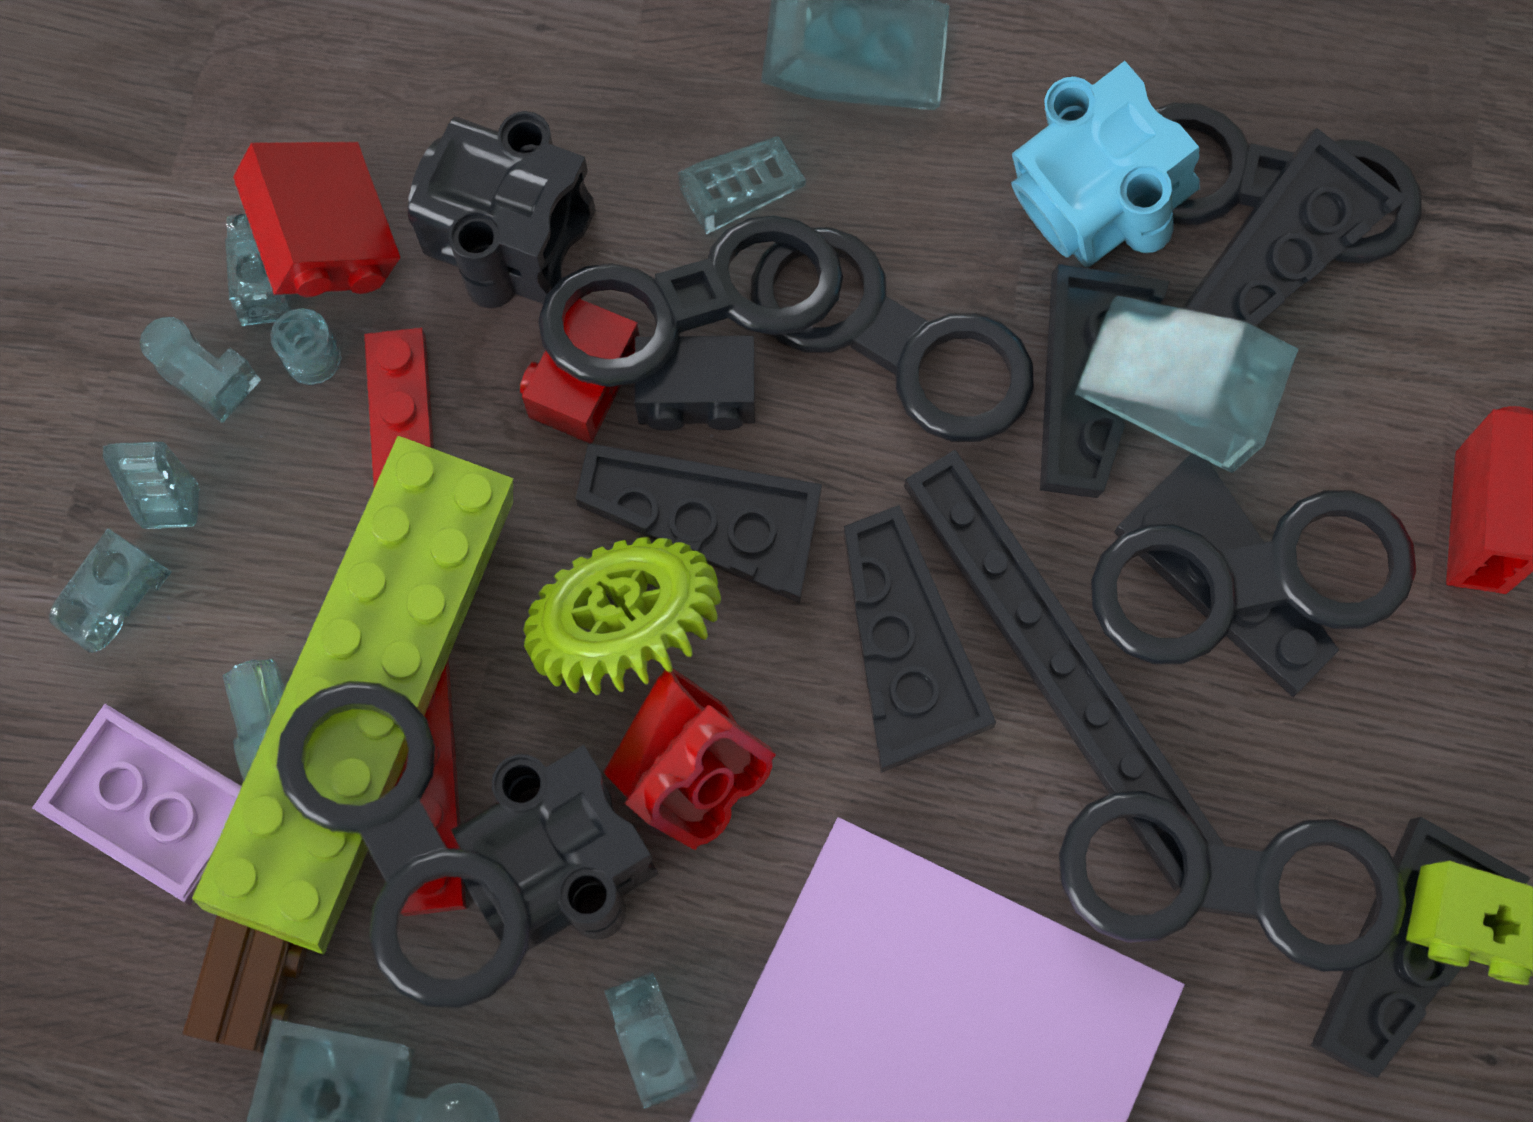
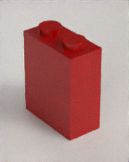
[233,142,401,297]
[1446,406,1533,594]

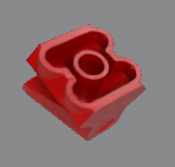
[603,668,776,850]

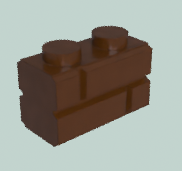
[182,916,307,1054]

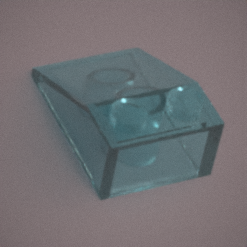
[761,0,950,110]
[1075,296,1298,473]

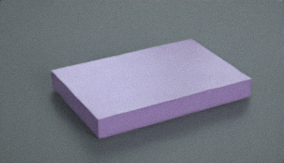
[32,704,242,905]

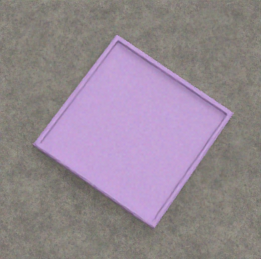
[690,817,1185,1122]

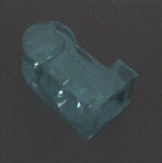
[225,214,293,326]
[140,317,261,423]
[49,528,172,653]
[604,972,698,1109]

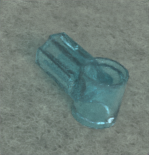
[222,659,285,780]

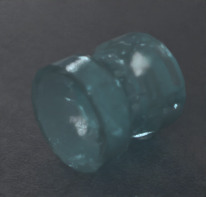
[270,308,341,385]

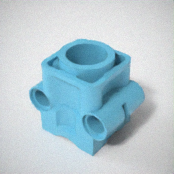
[1011,61,1199,269]

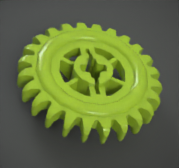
[523,537,721,695]

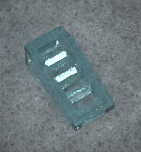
[678,136,806,235]
[103,442,199,529]

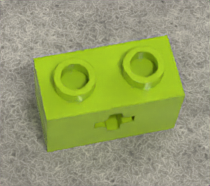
[1406,861,1533,985]

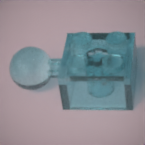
[247,1019,500,1122]

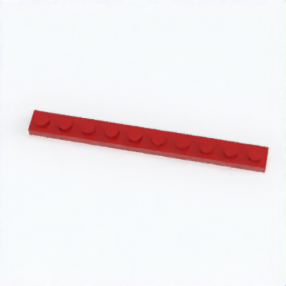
[364,328,467,916]

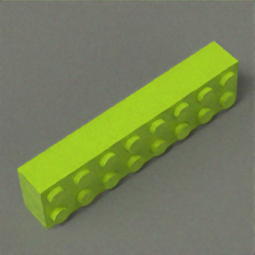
[192,436,513,955]

